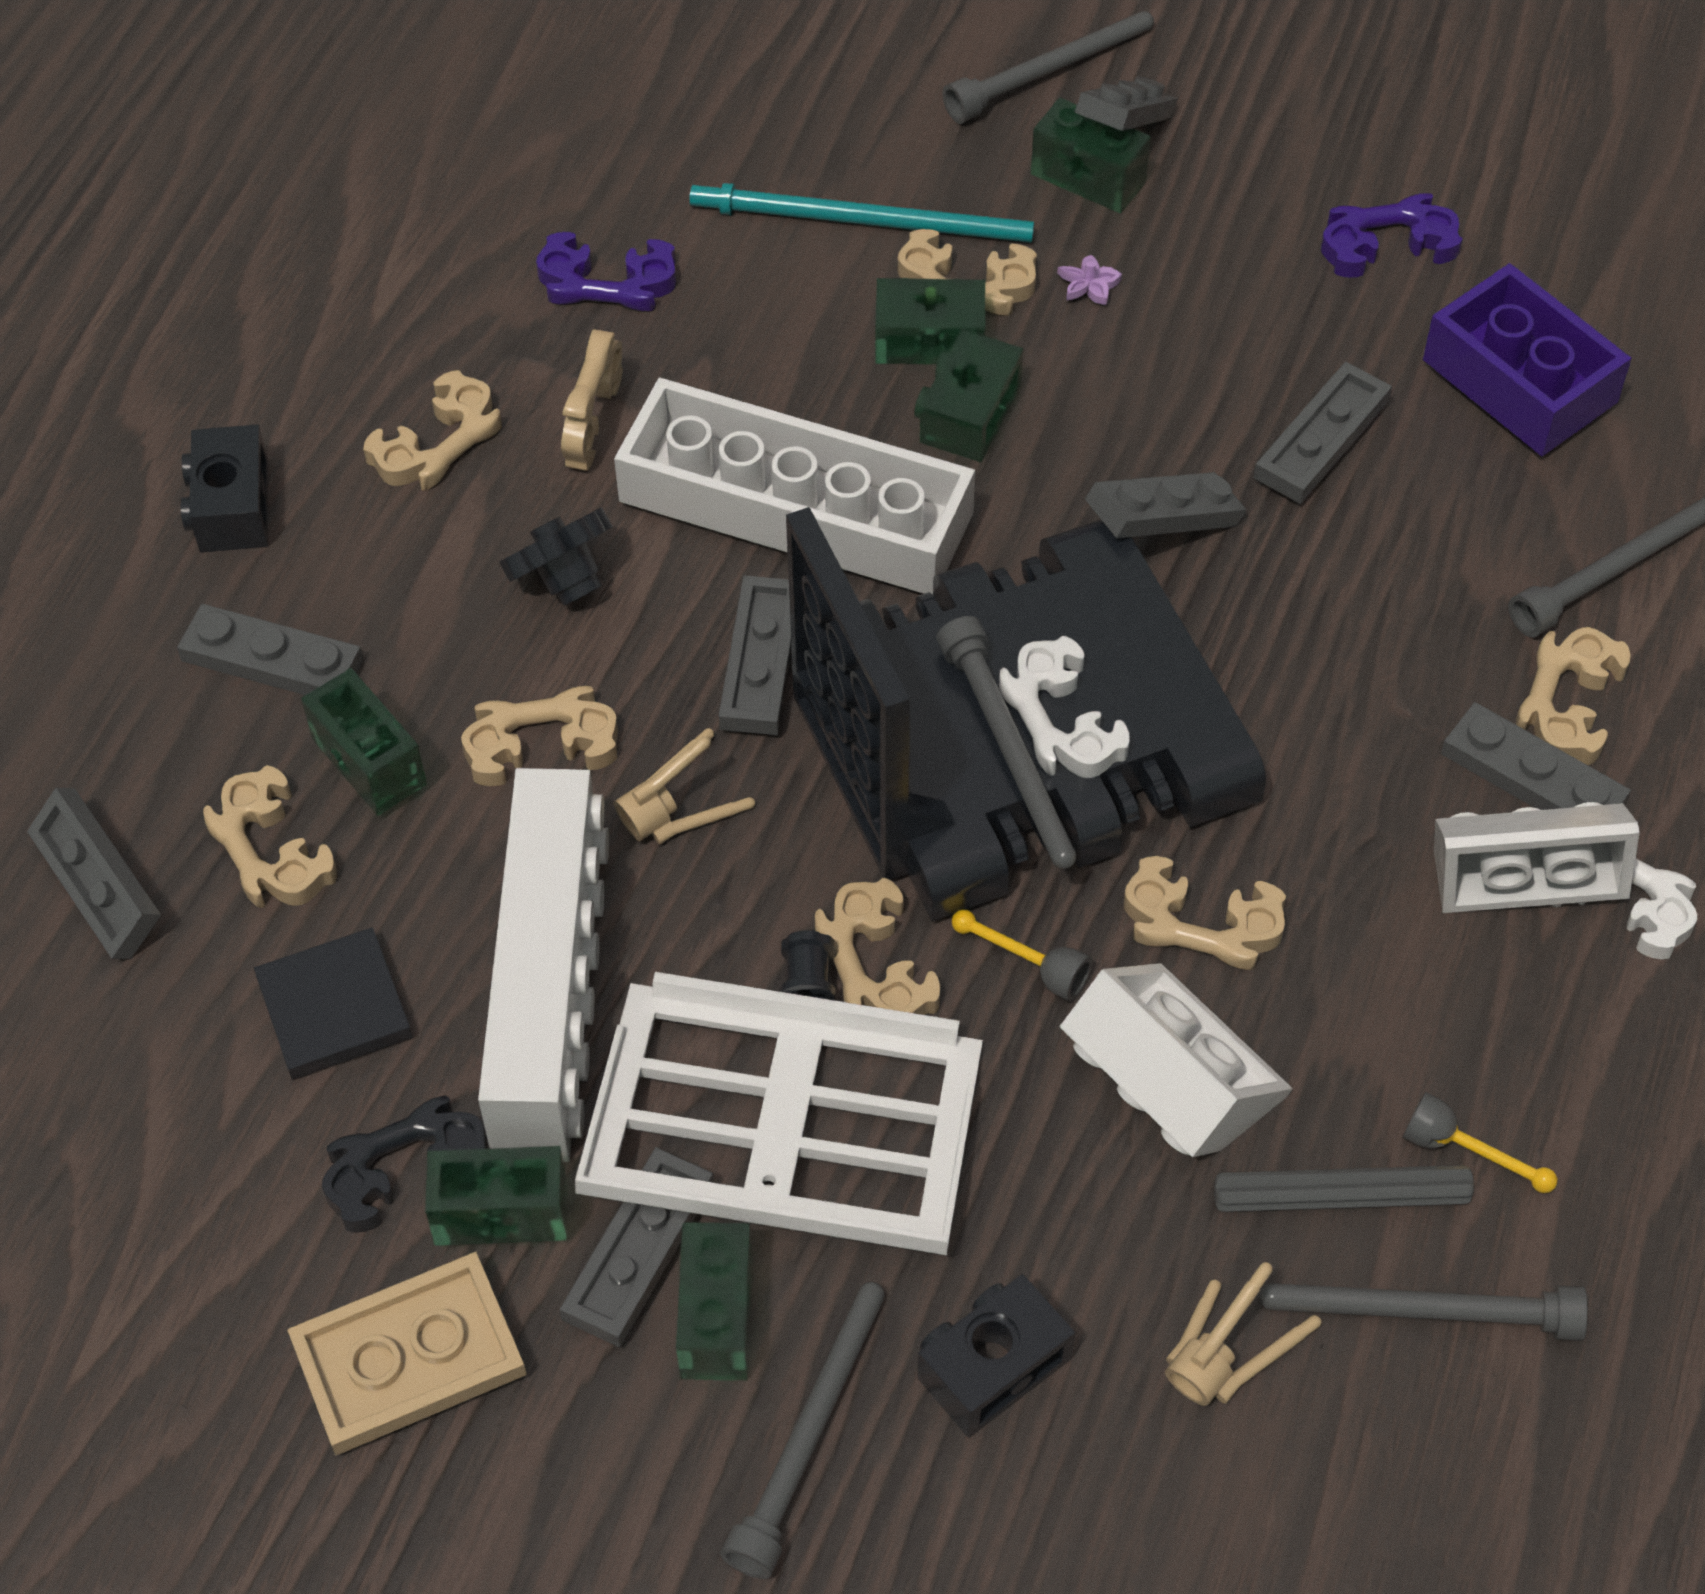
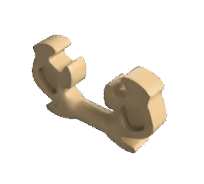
[898,229,1037,316]
[561,329,623,471]
[363,370,502,491]
[1516,627,1630,765]
[461,686,618,786]
[203,765,337,908]
[1123,856,1286,970]
[815,878,940,1015]

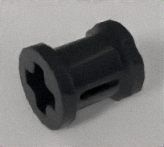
[779,930,836,1001]

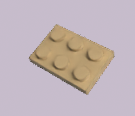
[287,1252,527,1456]

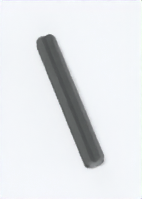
[1214,1165,1474,1212]

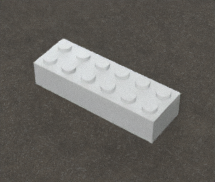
[614,377,975,595]
[478,768,609,1162]

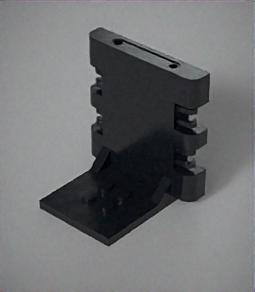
[786,507,1266,922]

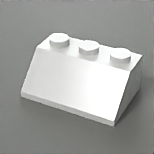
[1434,802,1639,913]
[1060,963,1293,1157]

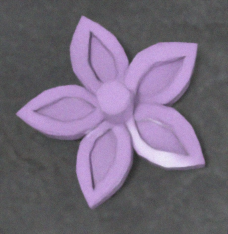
[1057,255,1122,305]

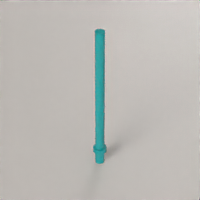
[690,183,1034,243]

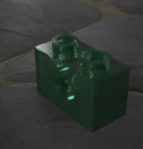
[1031,97,1151,214]
[875,278,985,365]
[914,329,1024,462]
[301,668,427,816]
[425,1146,567,1246]
[676,1222,752,1380]

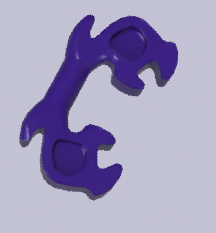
[1321,193,1463,278]
[536,232,676,311]

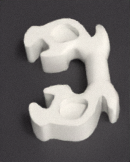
[999,636,1130,778]
[1552,859,1697,959]

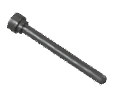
[942,11,1154,124]
[1508,497,1705,637]
[936,616,1076,869]
[720,1282,885,1579]
[1259,1283,1587,1341]

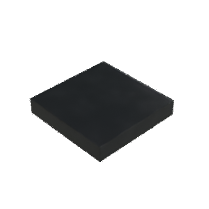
[254,927,413,1080]

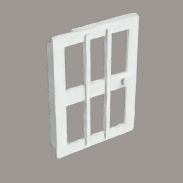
[575,972,983,1255]

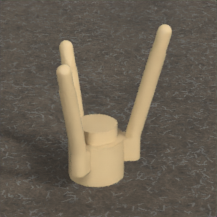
[613,728,755,845]
[1165,1262,1322,1406]

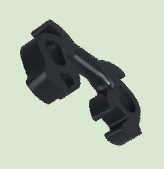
[322,1095,494,1233]

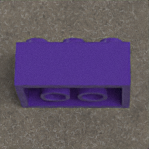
[1423,263,1632,456]

